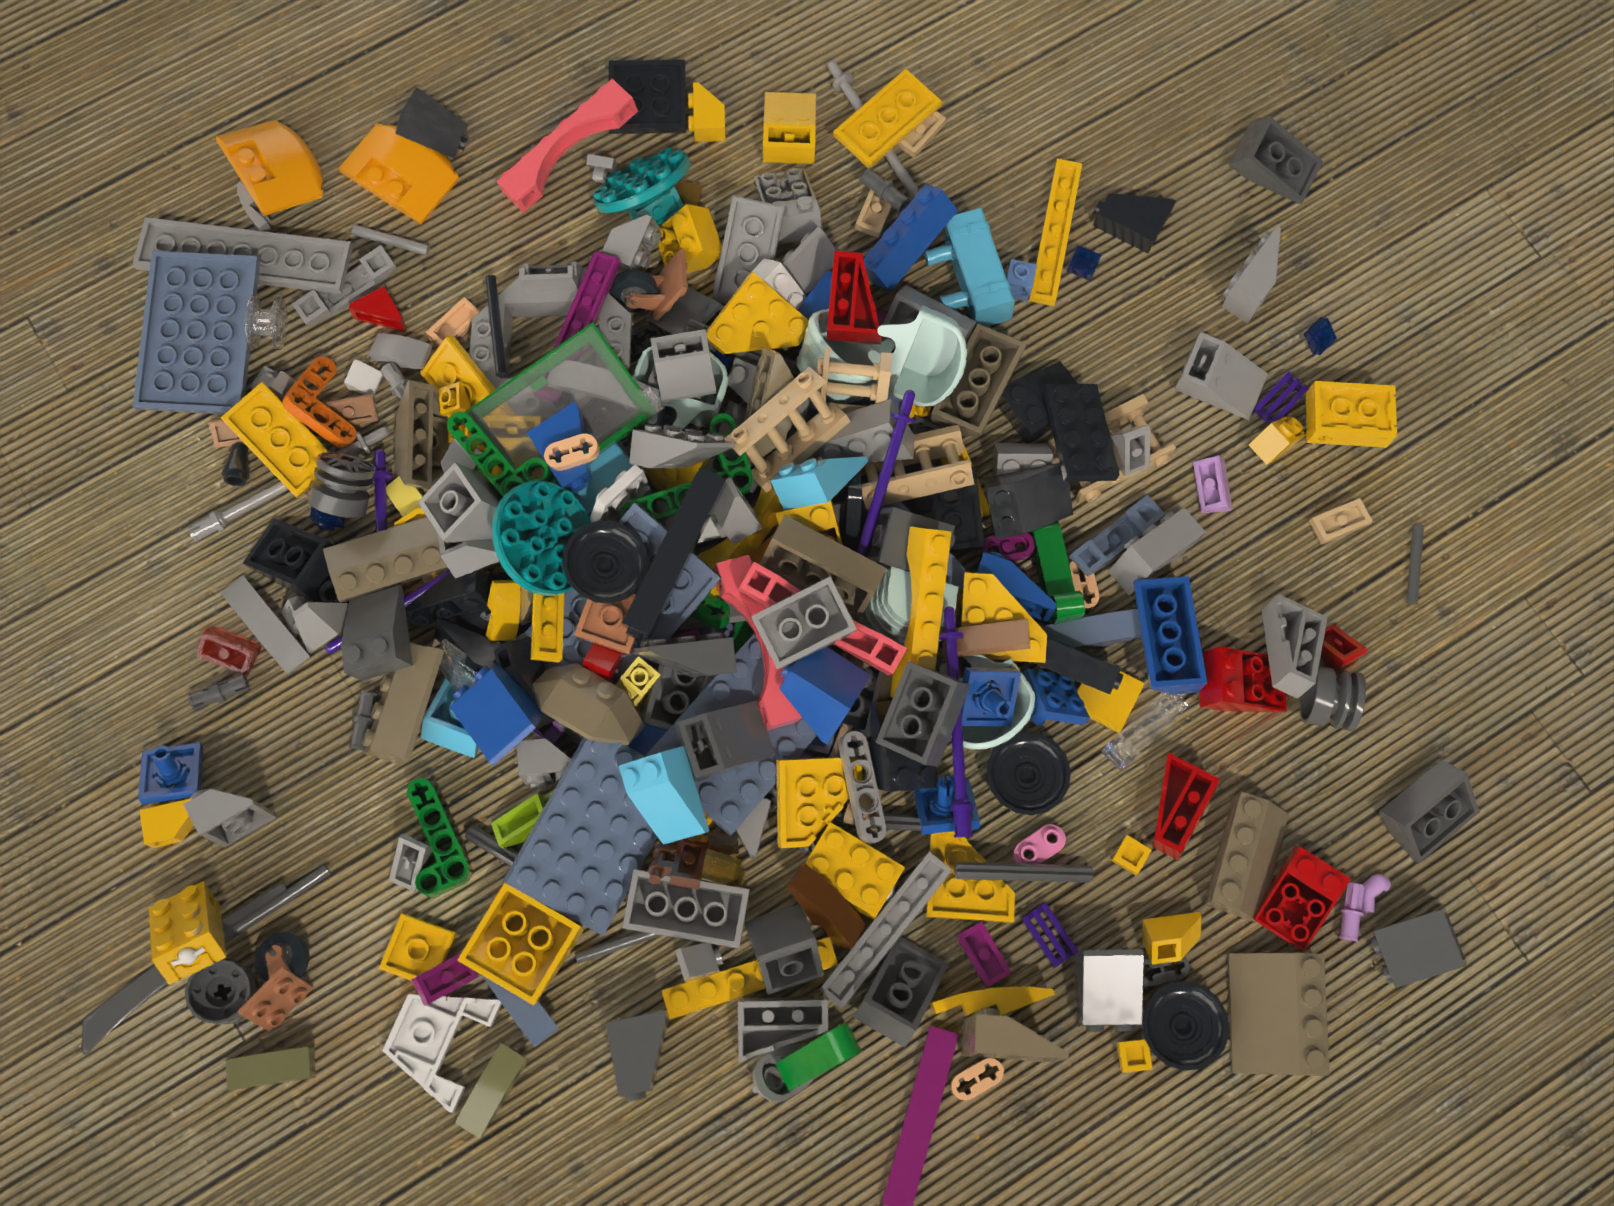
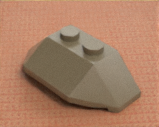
[744,347,795,463]
[394,380,451,489]
[532,663,644,745]

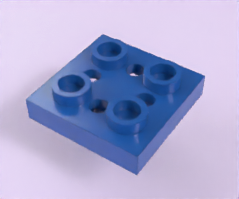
[961,667,1021,726]
[1022,668,1090,725]
[138,742,203,804]
[913,776,980,834]

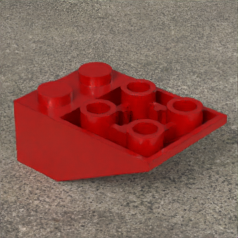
[1199,646,1287,713]
[1253,845,1351,952]

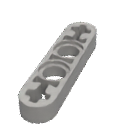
[839,731,886,844]

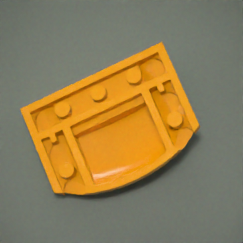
[216,120,323,216]
[338,124,459,225]

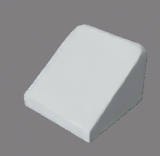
[345,359,383,395]

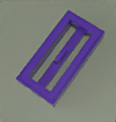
[1253,371,1309,425]
[1021,902,1079,968]

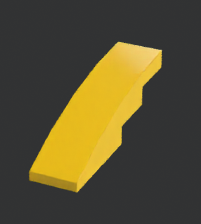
[930,986,1055,1016]

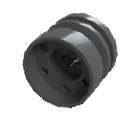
[308,452,376,518]
[1300,666,1366,731]
[185,960,259,1025]

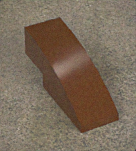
[787,863,867,949]

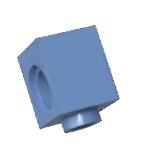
[1006,259,1037,302]

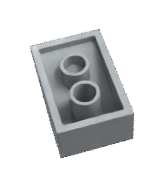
[751,577,858,670]

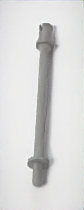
[827,60,919,201]
[187,427,389,543]

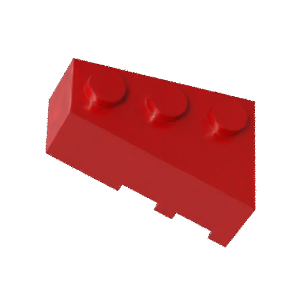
[827,251,882,345]
[1152,752,1220,861]

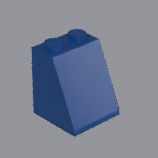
[779,647,871,744]
[450,663,544,766]

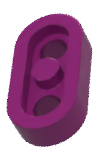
[979,533,1035,562]

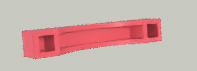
[496,79,638,213]
[713,554,802,731]
[738,562,907,675]

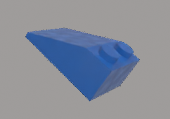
[976,552,1057,624]

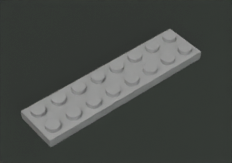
[132,217,353,294]

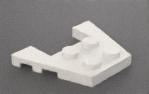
[589,465,652,523]
[382,994,502,1113]

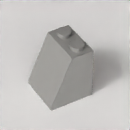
[418,462,503,543]

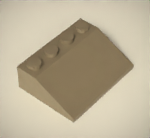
[1228,953,1330,1076]
[961,1009,1069,1063]

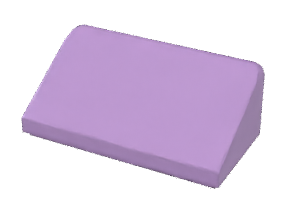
[1193,455,1233,513]

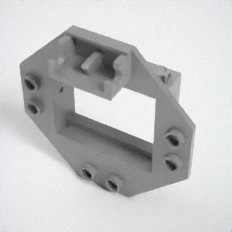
[470,262,632,420]

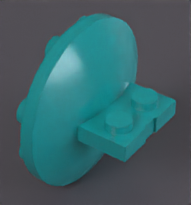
[593,147,691,227]
[492,480,591,596]

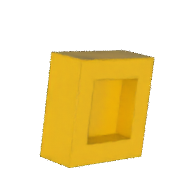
[1111,835,1152,876]
[1117,1040,1153,1073]

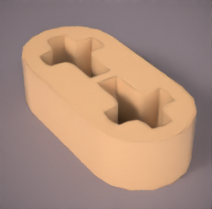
[544,434,600,471]
[1069,561,1099,612]
[950,1058,1004,1100]

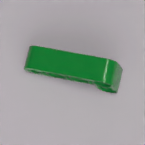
[447,412,553,497]
[1029,521,1085,625]
[407,778,473,898]

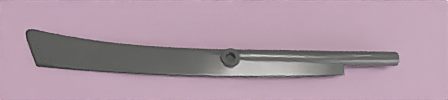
[82,865,331,1055]

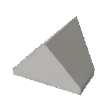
[292,602,349,654]

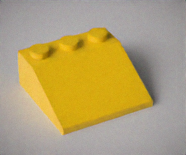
[458,883,584,1006]

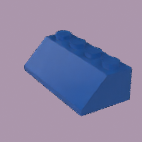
[863,184,958,291]
[1133,576,1207,695]

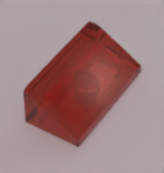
[196,626,262,676]

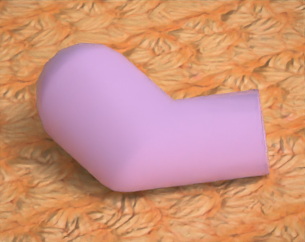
[1362,874,1391,913]

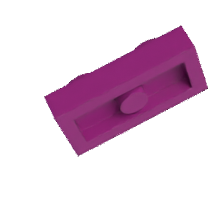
[956,921,1012,988]
[411,952,479,1006]

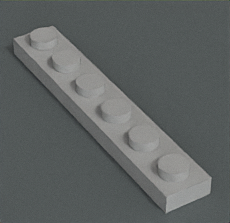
[819,852,953,1009]

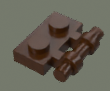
[648,839,709,889]

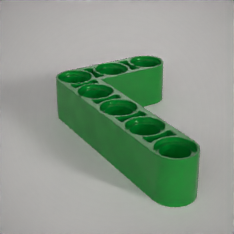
[620,413,753,522]
[775,1022,862,1091]

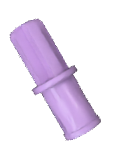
[1339,882,1365,942]

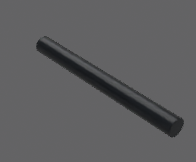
[485,275,507,377]

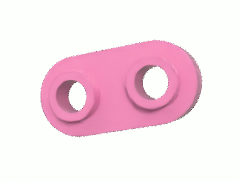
[1013,824,1066,864]

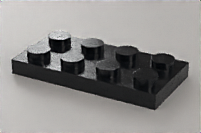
[1043,384,1120,482]

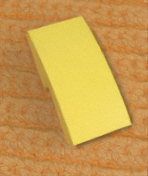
[386,476,423,517]
[616,656,661,707]

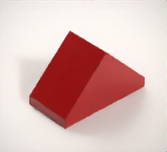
[349,286,407,332]
[1321,624,1367,672]
[582,643,624,683]

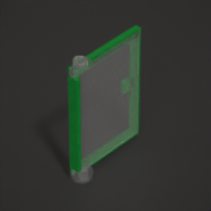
[464,322,664,489]

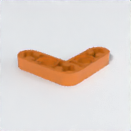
[282,356,357,449]

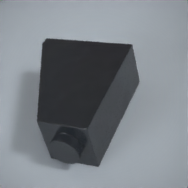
[395,88,469,158]
[1093,193,1176,254]

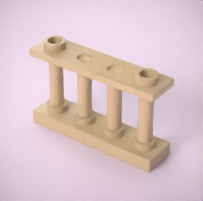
[817,347,892,413]
[724,367,851,493]
[1048,394,1176,503]
[859,424,974,509]

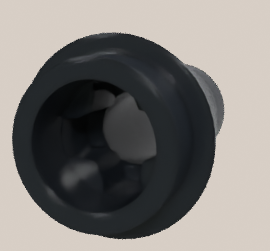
[221,443,250,486]

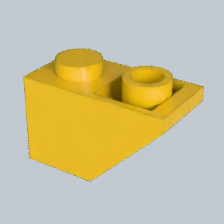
[688,82,726,142]
[1249,415,1306,465]
[139,797,194,848]
[1142,912,1202,965]

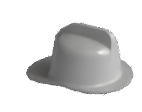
[752,1043,813,1103]

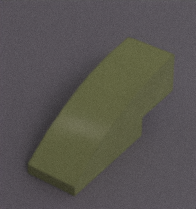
[455,1043,529,1139]
[226,1046,316,1091]

